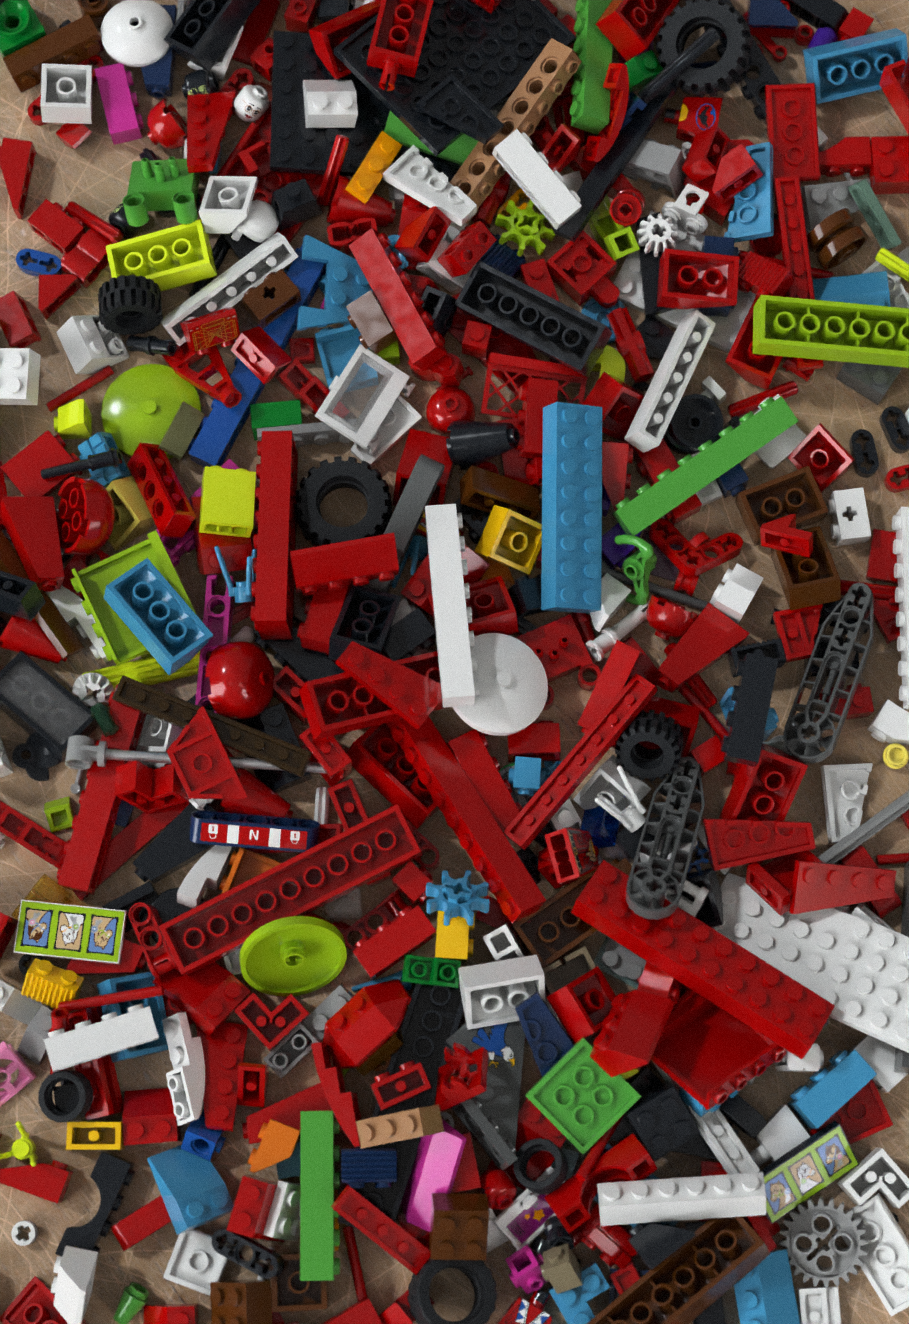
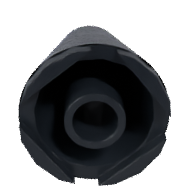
[446,420,520,471]

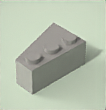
[622,139,687,200]

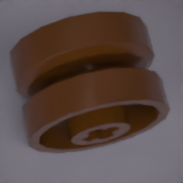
[807,208,869,270]

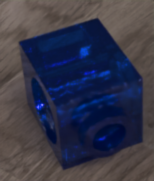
[580,806,620,849]

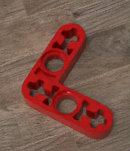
[649,518,743,577]

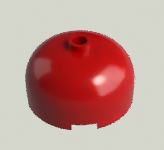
[56,477,115,555]
[205,641,275,720]

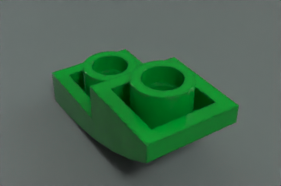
[401,955,461,988]

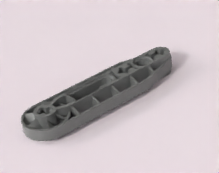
[783,583,874,764]
[626,757,705,920]

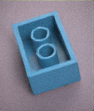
[787,1049,877,1129]

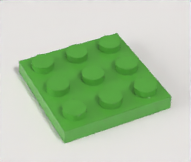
[525,1037,641,1155]

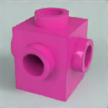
[505,1244,549,1295]

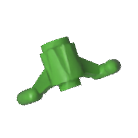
[614,534,657,605]

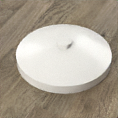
[453,633,548,736]

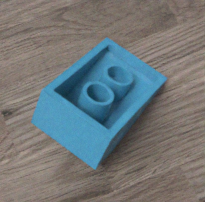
[147,1145,234,1235]

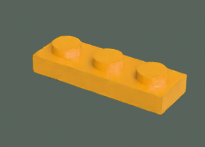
[345,131,402,204]

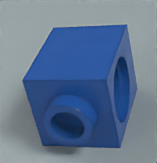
[181,1115,226,1161]

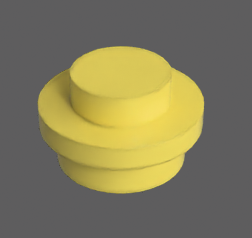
[882,743,909,769]

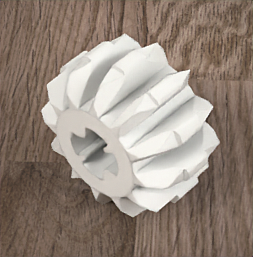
[636,213,679,257]

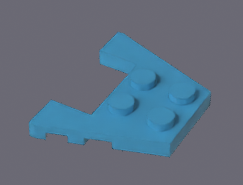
[297,235,374,331]

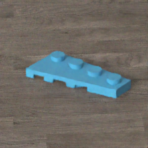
[724,142,774,243]

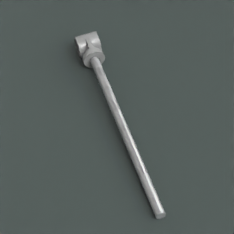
[65,735,326,773]

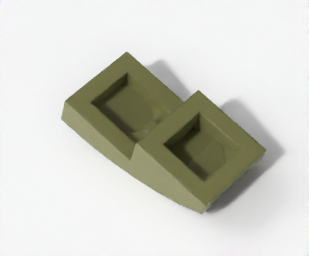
[158,401,205,460]

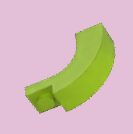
[588,195,640,260]

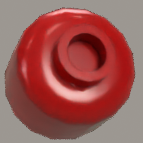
[477,1168,517,1210]

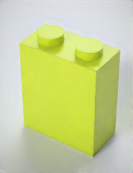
[199,466,256,538]

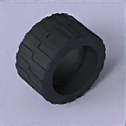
[407,1258,497,1324]

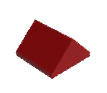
[787,423,855,493]

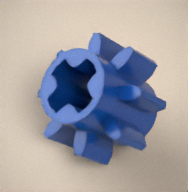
[684,841,709,873]

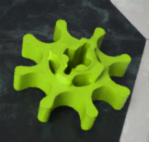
[495,199,556,257]

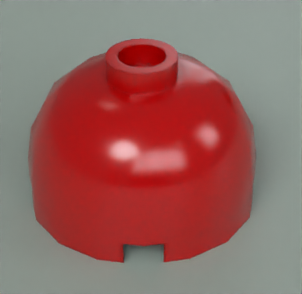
[147,99,187,150]
[426,387,475,437]
[646,595,699,640]

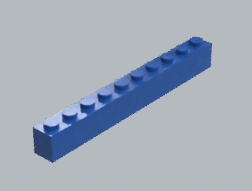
[188,244,327,467]

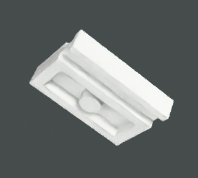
[797,1286,841,1324]

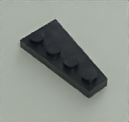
[636,212,674,318]

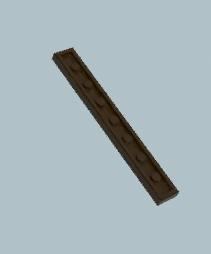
[112,675,313,778]

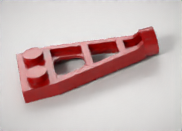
[162,342,242,408]

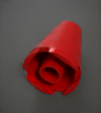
[326,175,396,227]
[0,615,68,664]
[218,768,294,818]

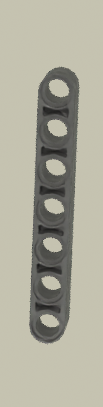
[362,454,445,593]

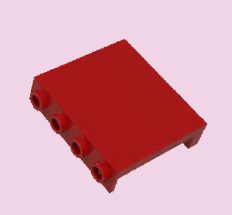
[651,994,787,1110]

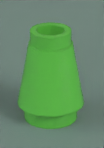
[113,1282,149,1324]

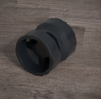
[544,1216,574,1250]

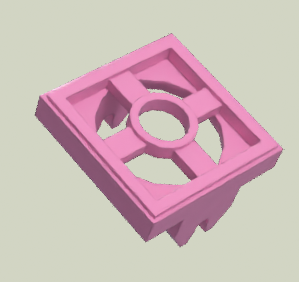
[0,1041,37,1107]

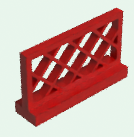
[480,352,589,419]

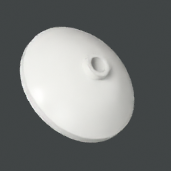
[101,0,173,67]

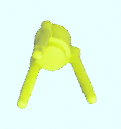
[0,1121,38,1167]

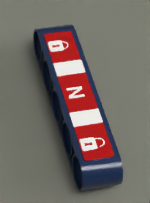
[189,810,320,852]

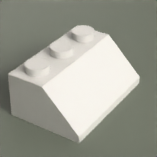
[458,955,546,1030]

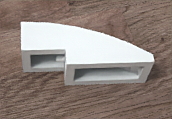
[177,845,236,908]

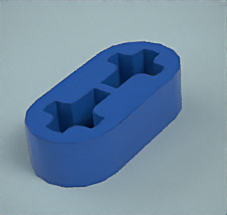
[16,248,63,277]

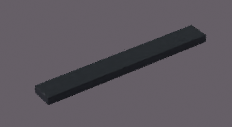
[552,83,677,242]

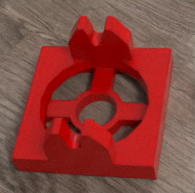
[435,1043,489,1112]

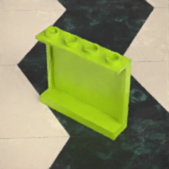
[70,530,197,666]

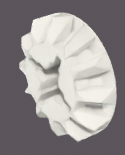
[72,673,114,712]

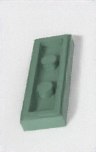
[848,178,902,250]

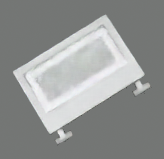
[315,344,416,456]

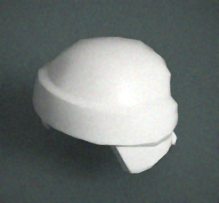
[231,200,279,243]

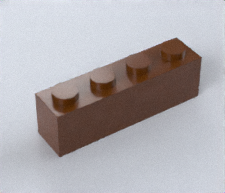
[2,14,105,93]

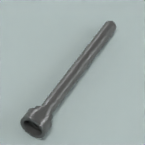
[601,560,708,610]

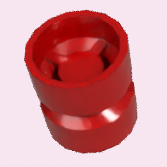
[610,187,646,226]

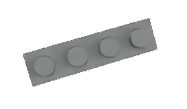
[257,419,357,448]

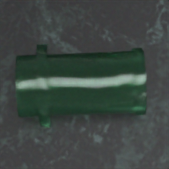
[90,702,119,737]

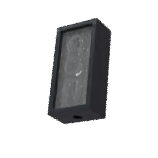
[0,651,98,762]

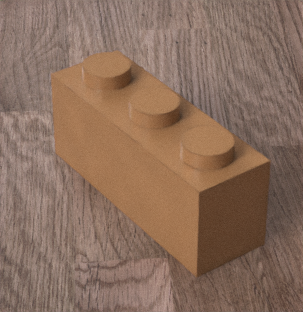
[356,1104,444,1148]

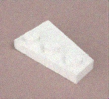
[351,394,422,467]

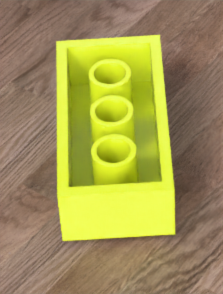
[106,219,217,291]

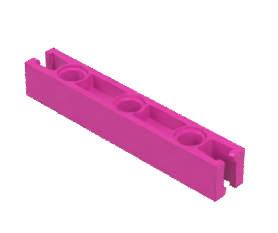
[195,574,236,713]

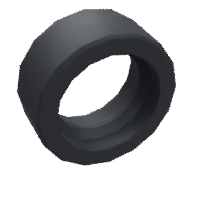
[38,1070,93,1123]
[719,1094,767,1139]
[513,1138,568,1195]

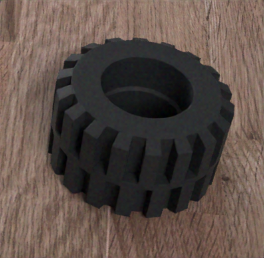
[98,275,163,335]
[615,710,684,781]

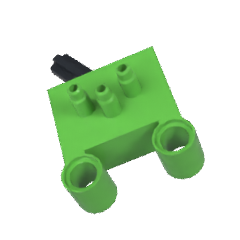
[122,148,200,227]

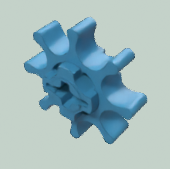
[426,870,490,926]

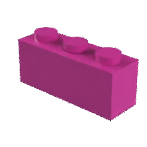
[94,63,144,145]

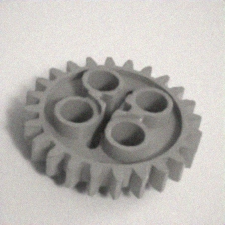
[779,1196,869,1288]

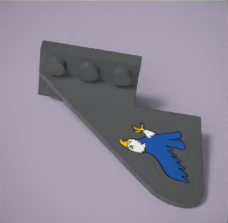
[446,1021,525,1170]

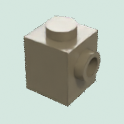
[540,1243,582,1294]

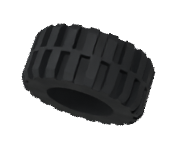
[656,0,754,97]
[295,456,392,547]

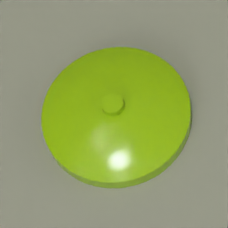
[101,364,202,459]
[239,916,347,996]

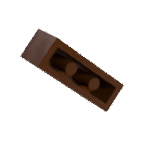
[460,465,540,519]

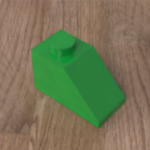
[624,50,663,94]

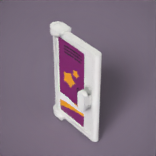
[493,1166,565,1251]

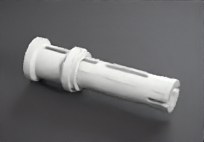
[585,603,648,661]

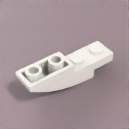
[45,586,110,664]
[162,1012,205,1126]

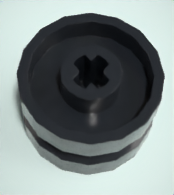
[663,394,724,455]

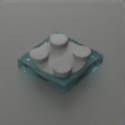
[593,936,646,990]

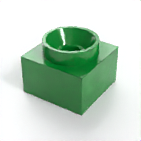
[0,0,47,57]

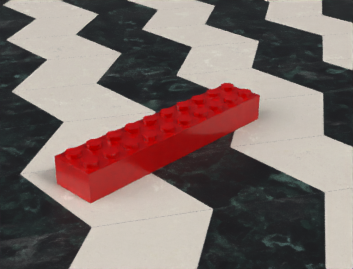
[158,804,423,975]
[571,860,835,1059]

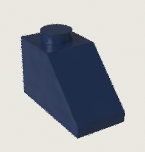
[747,0,798,29]

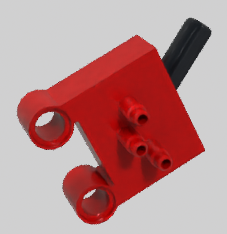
[516,614,601,711]

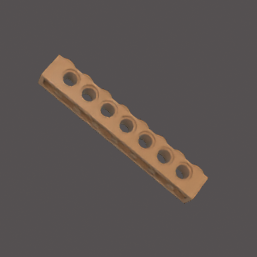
[450,38,582,224]

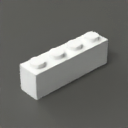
[492,129,582,230]
[44,1003,159,1072]

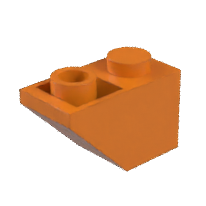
[247,1119,301,1173]

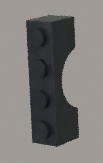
[55,1151,136,1257]

